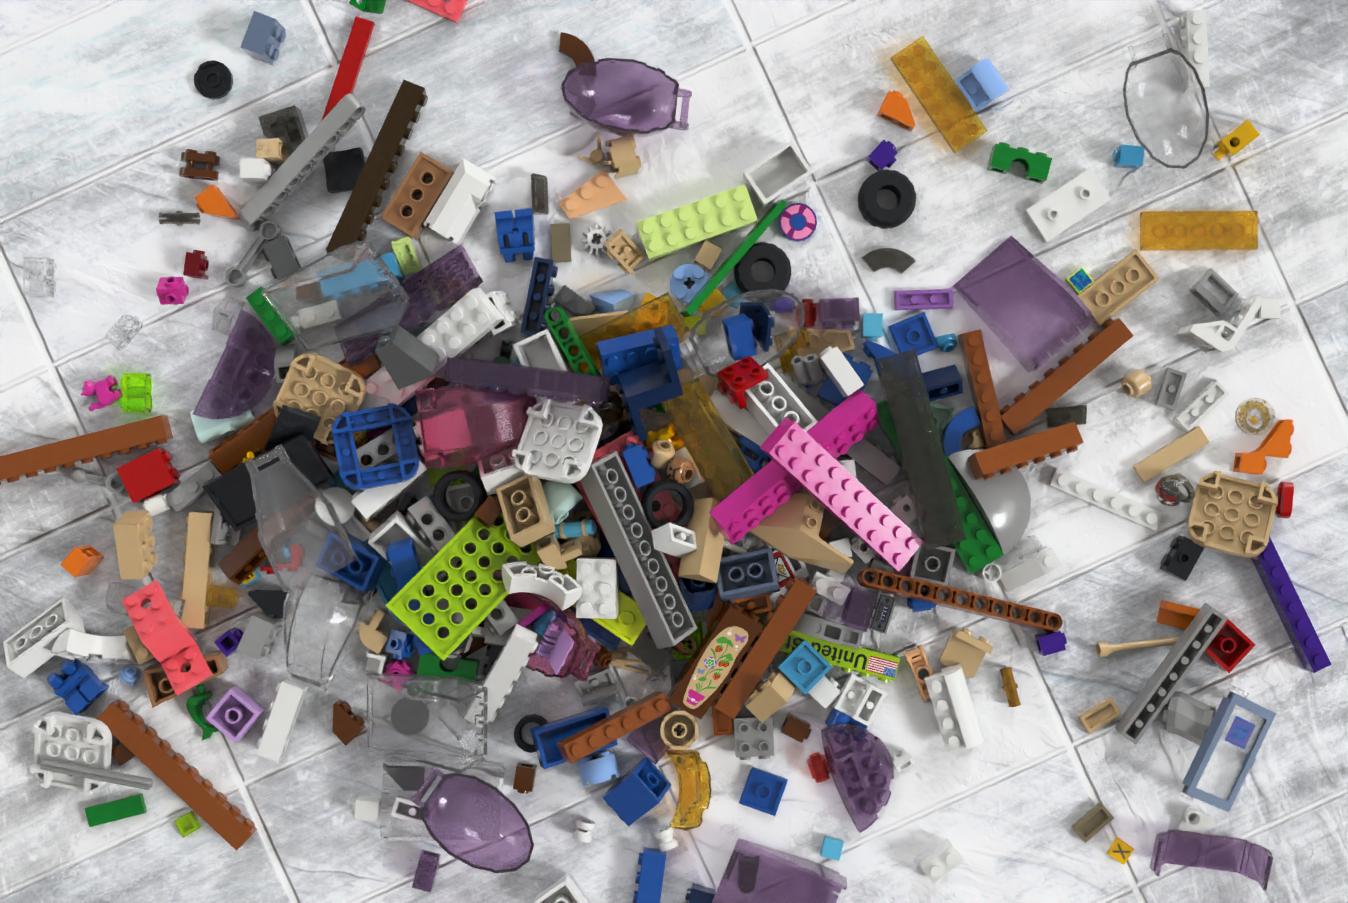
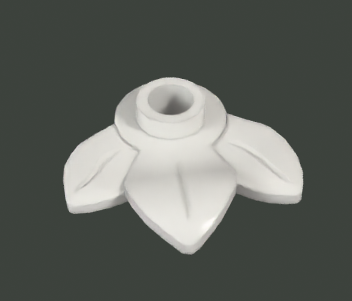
[1178,807,1217,844]

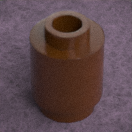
[583,641,612,669]

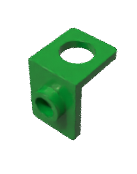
[349,0,386,14]

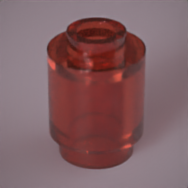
[797,299,817,327]
[806,752,830,783]

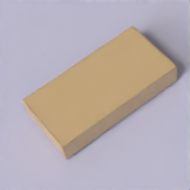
[1077,697,1122,734]

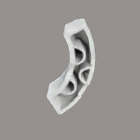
[502,561,583,611]
[51,629,138,665]

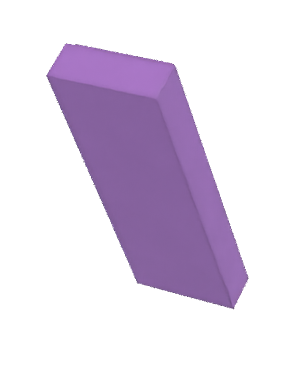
[894,289,953,311]

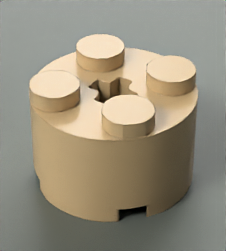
[605,135,641,179]
[658,709,699,750]

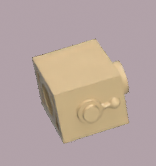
[256,138,290,165]

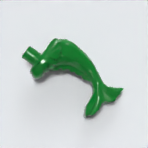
[186,684,219,740]

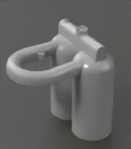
[791,353,824,386]

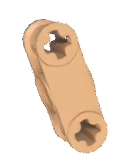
[903,644,933,703]

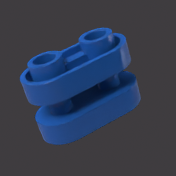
[729,435,772,476]

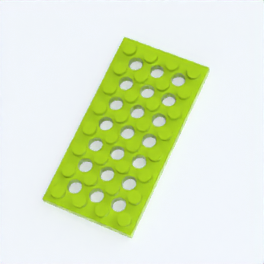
[385,494,543,661]

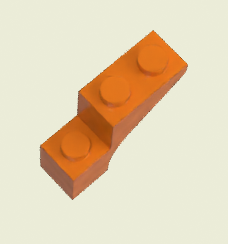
[1233,419,1294,475]

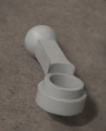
[71,468,125,493]

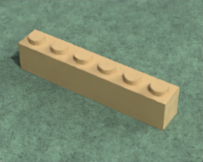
[178,511,215,629]

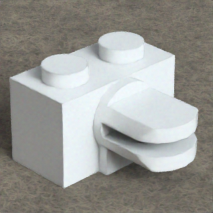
[809,569,851,606]

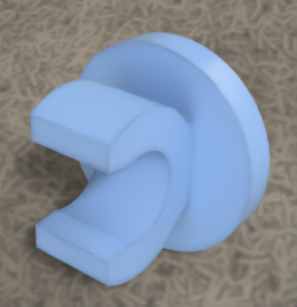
[120,667,140,688]

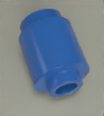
[907,591,936,613]

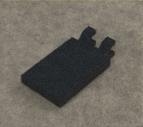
[264,405,321,451]

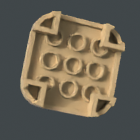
[272,352,367,445]
[1187,471,1278,558]

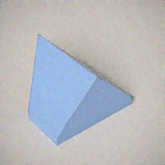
[589,289,636,314]

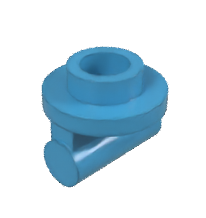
[935,333,958,352]

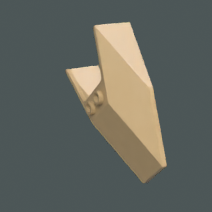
[748,488,853,574]

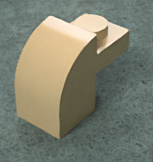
[536,533,583,569]
[359,608,390,654]

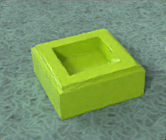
[174,811,201,837]

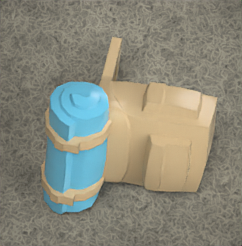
[553,511,601,557]

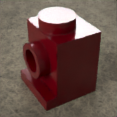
[183,250,209,280]

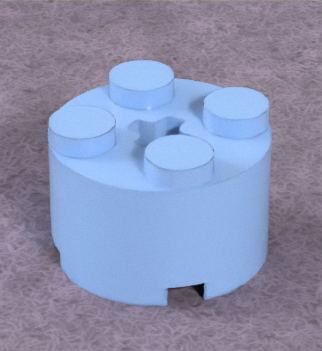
[670,264,708,305]
[577,750,620,787]

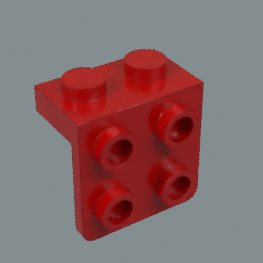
[716,356,769,409]

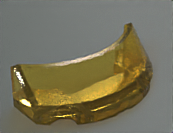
[667,750,711,831]

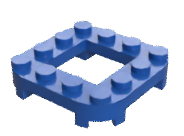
[332,403,419,490]

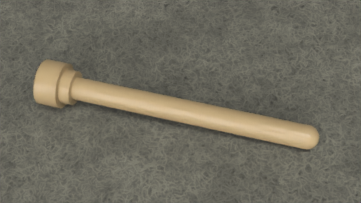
[1096,636,1180,657]

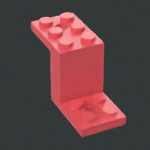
[121,580,213,695]

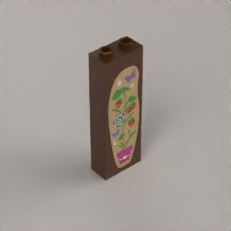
[668,600,763,719]

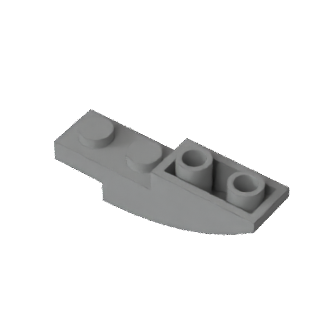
[792,612,864,649]

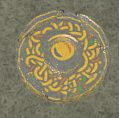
[1235,397,1275,436]

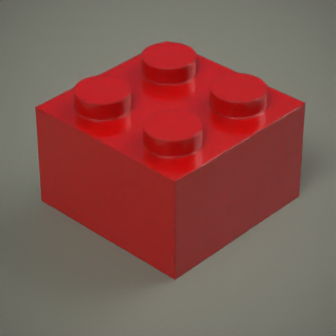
[1203,619,1256,673]

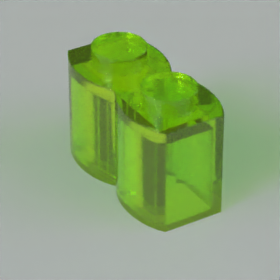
[120,373,152,413]

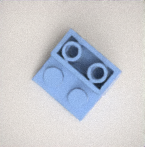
[955,58,1010,112]

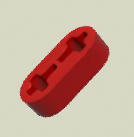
[1276,481,1294,519]

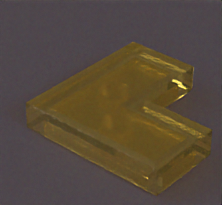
[774,327,811,373]

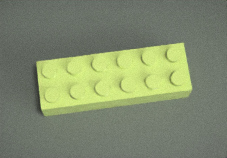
[636,184,758,262]

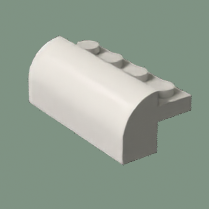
[924,663,983,752]

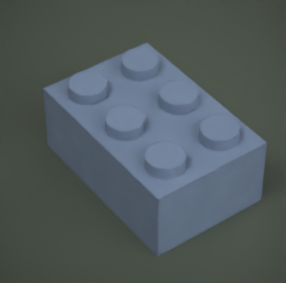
[717,548,780,603]

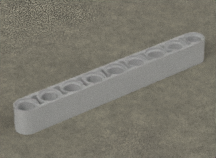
[238,93,366,232]

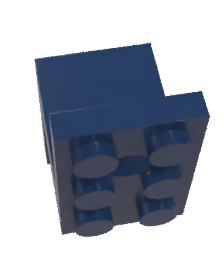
[616,327,684,441]

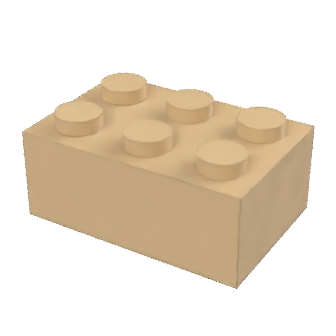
[496,475,556,547]
[113,511,158,579]

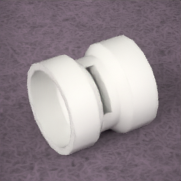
[979,563,1002,582]
[572,818,595,843]
[654,826,678,852]

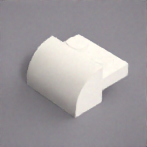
[833,673,887,726]

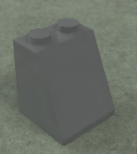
[375,325,440,390]

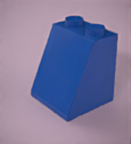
[603,756,672,827]

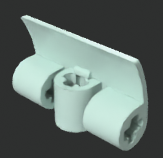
[190,390,256,444]
[542,480,583,525]

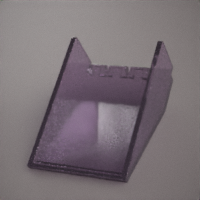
[953,236,1095,372]
[712,838,847,903]

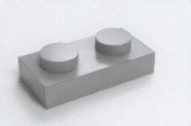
[1155,368,1187,410]

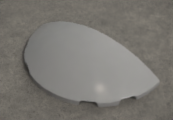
[947,449,1031,556]

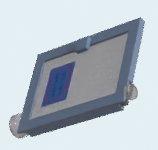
[1181,685,1276,812]

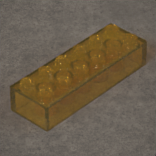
[661,378,754,502]

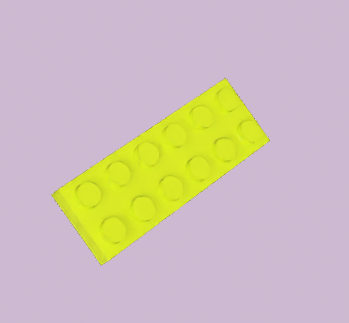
[555,559,646,646]

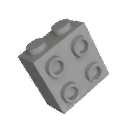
[733,715,774,760]

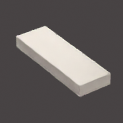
[1173,379,1230,433]

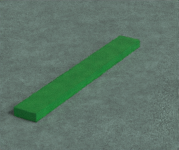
[680,199,787,318]

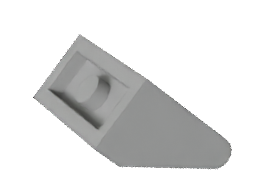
[1189,268,1239,317]

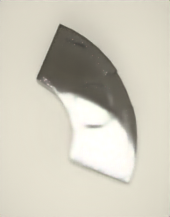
[861,248,916,274]

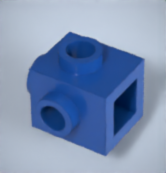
[385,629,415,660]

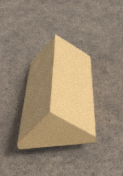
[678,497,725,584]

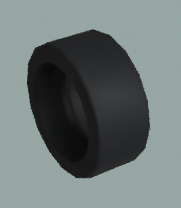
[514,714,548,753]

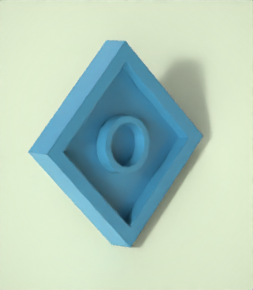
[777,639,832,695]

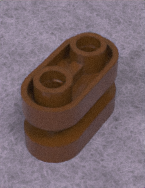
[179,149,220,181]

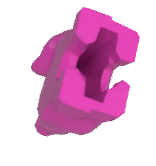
[81,375,124,411]

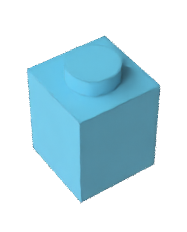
[861,313,883,342]

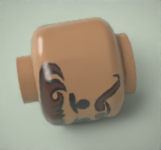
[665,457,694,485]

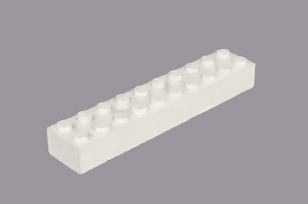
[353,288,504,440]

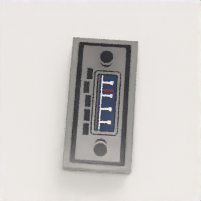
[867,591,897,634]

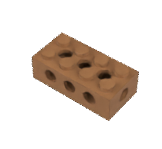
[380,152,454,240]

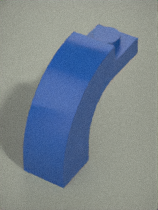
[941,406,982,457]

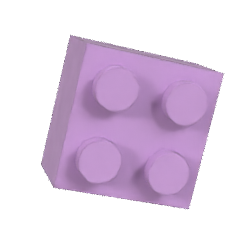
[205,686,266,743]

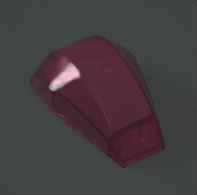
[415,385,537,469]

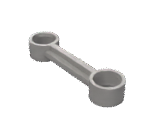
[225,221,281,287]

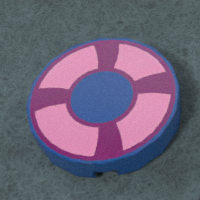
[779,203,817,242]

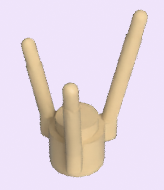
[578,135,611,166]
[611,642,656,675]

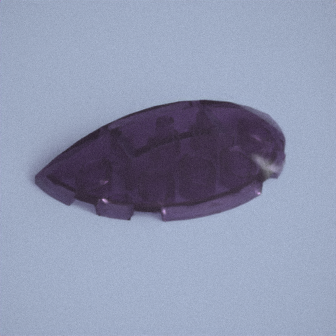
[193,310,276,420]
[821,724,894,833]

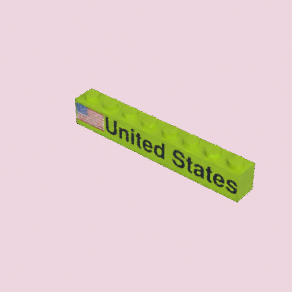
[752,621,900,682]

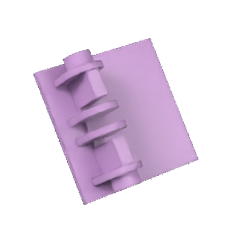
[536,620,574,674]

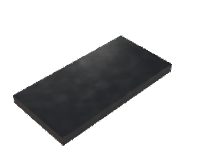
[202,432,336,532]

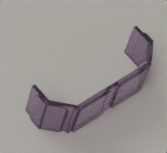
[1150,830,1273,890]

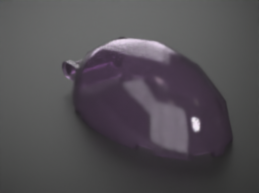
[561,58,692,137]
[410,766,534,873]

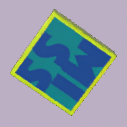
[1065,267,1094,294]

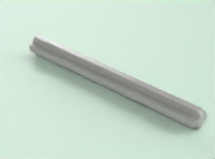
[40,758,153,790]

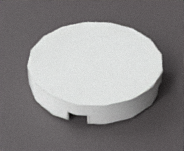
[316,487,355,526]

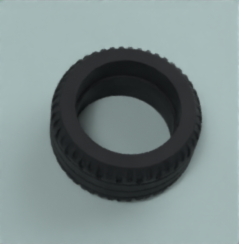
[433,470,487,522]
[641,480,694,529]

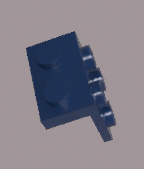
[739,302,775,352]

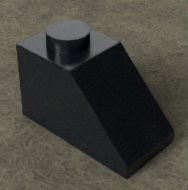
[248,590,292,619]

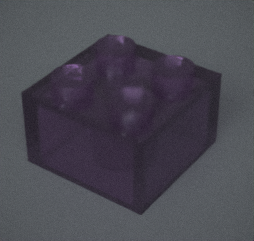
[816,297,860,329]
[840,585,879,632]

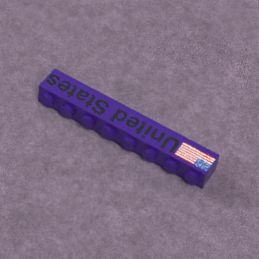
[1251,536,1332,673]

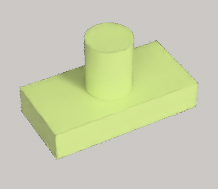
[391,236,422,276]

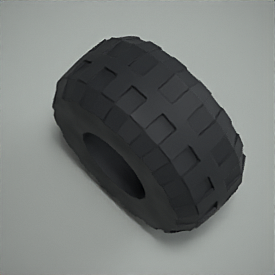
[858,169,916,229]
[734,242,791,301]

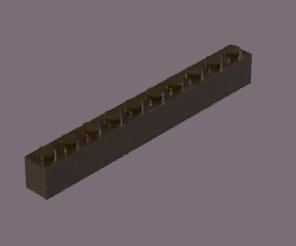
[326,80,428,264]

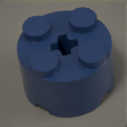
[678,577,718,612]

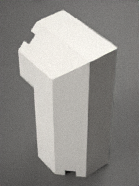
[423,158,498,246]

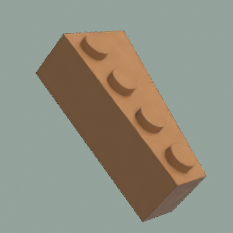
[142,650,229,708]

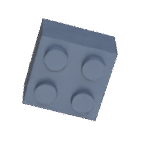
[241,11,286,65]

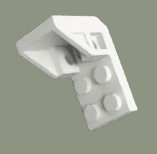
[1177,296,1265,354]

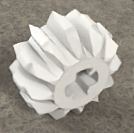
[581,224,611,257]

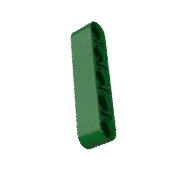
[545,307,605,394]

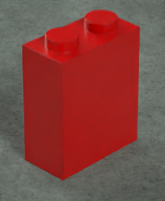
[116,448,181,503]

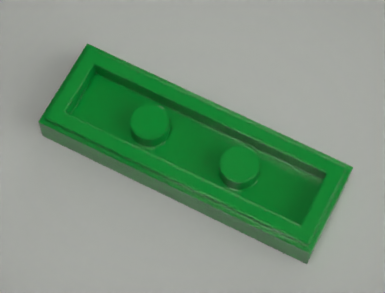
[85,793,147,827]

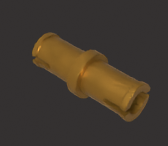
[999,667,1021,707]

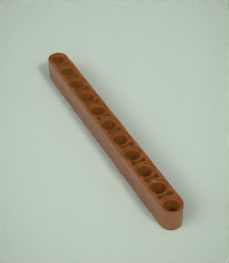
[857,568,1063,632]

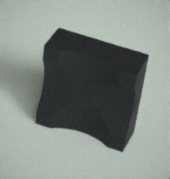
[323,147,365,193]

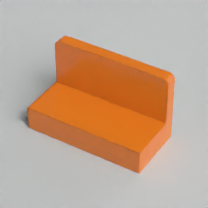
[1156,600,1200,629]

